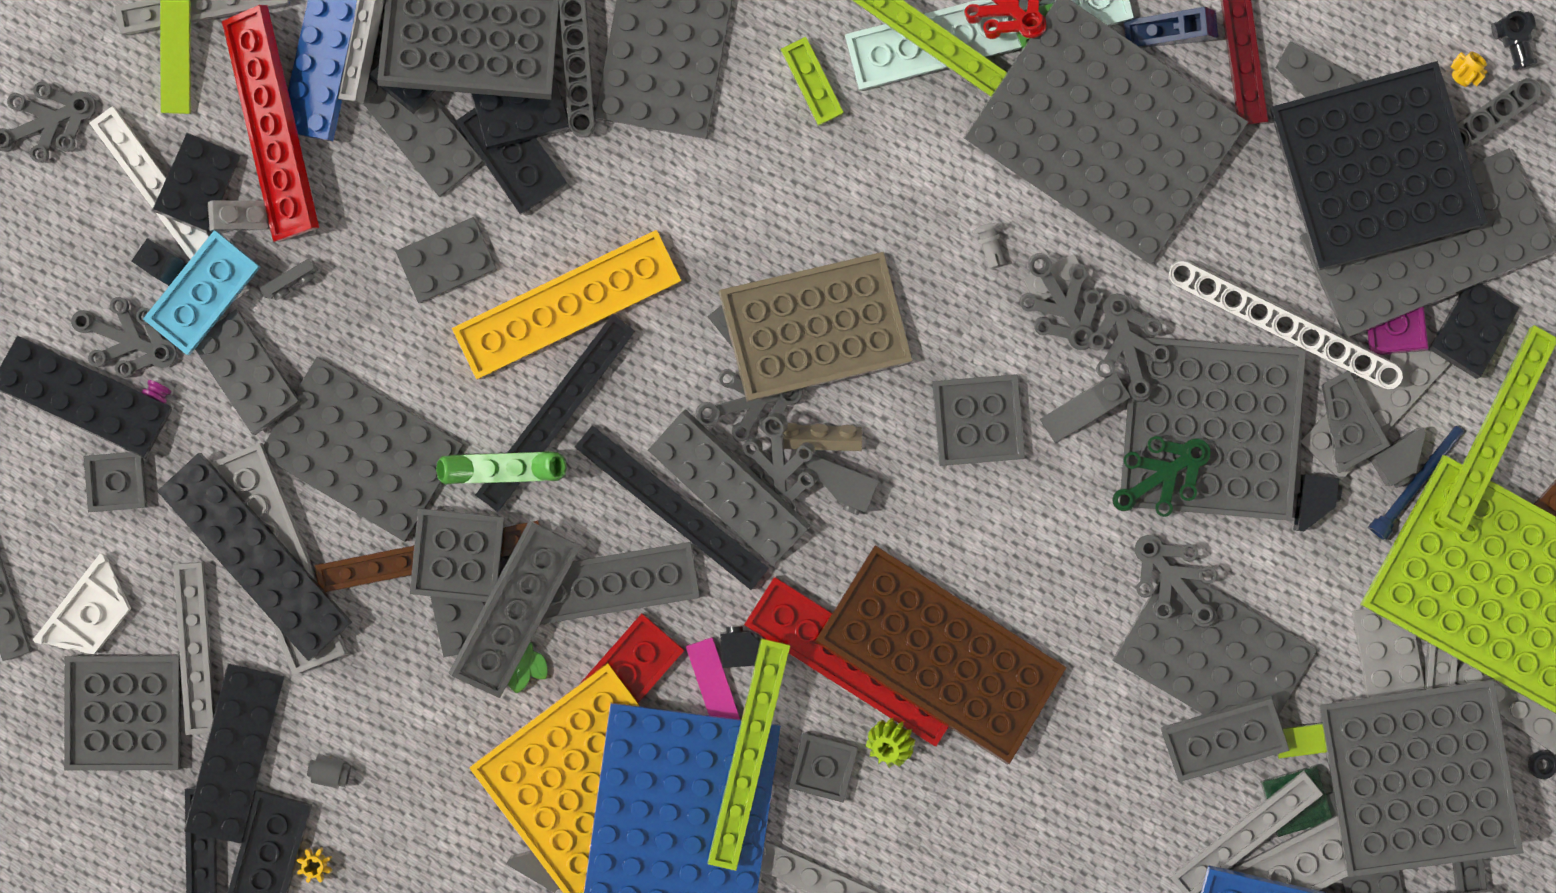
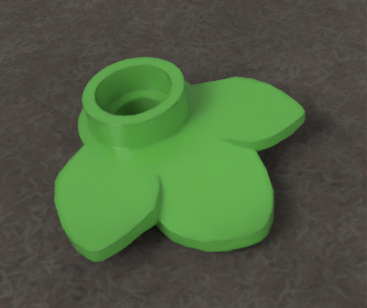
[508,641,548,693]

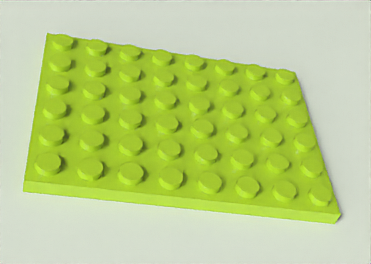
[1360,455,1556,714]

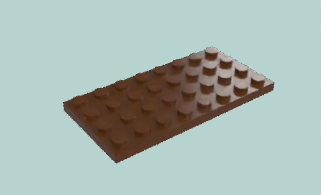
[815,545,1067,765]

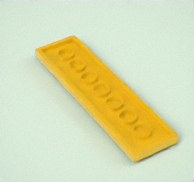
[452,230,682,380]

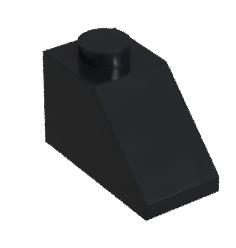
[131,238,187,286]
[1293,474,1342,532]
[720,626,760,668]

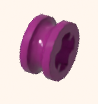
[142,380,172,404]

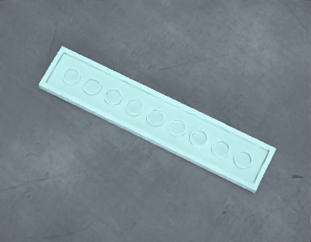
[845,0,1134,91]

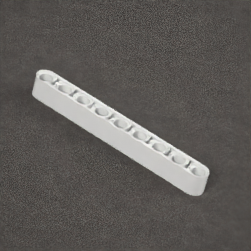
[1169,259,1403,389]

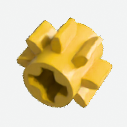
[1450,51,1487,87]
[297,847,333,883]

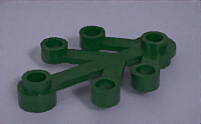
[1112,436,1211,517]

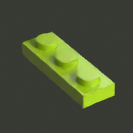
[780,36,844,126]

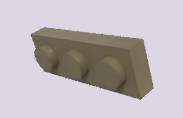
[777,423,862,451]

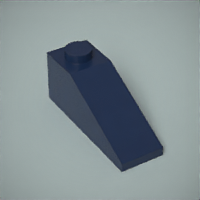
[1124,7,1219,48]

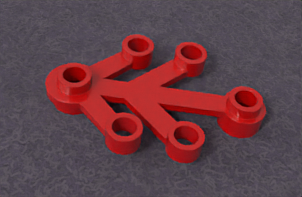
[964,0,1047,39]

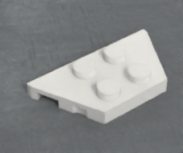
[33,553,131,654]

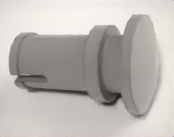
[972,223,1006,268]

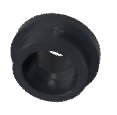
[1528,751,1556,779]

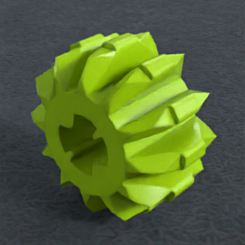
[866,718,916,768]

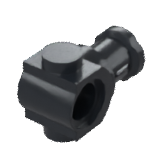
[1491,11,1538,71]

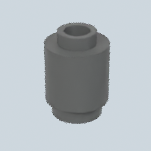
[307,755,351,789]

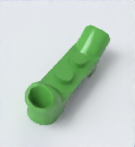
[436,451,567,485]

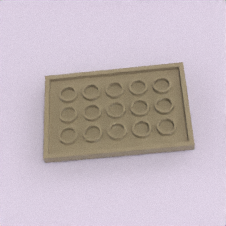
[719,252,912,402]

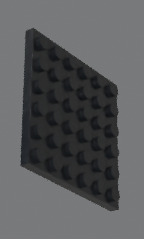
[1270,61,1488,271]

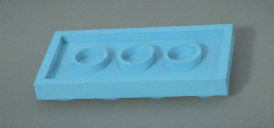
[143,230,261,355]

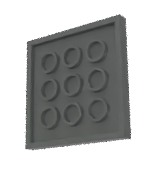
[64,656,181,771]

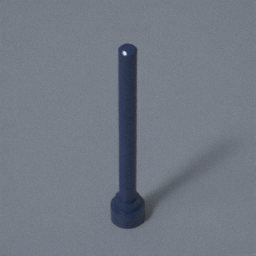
[1368,426,1464,541]

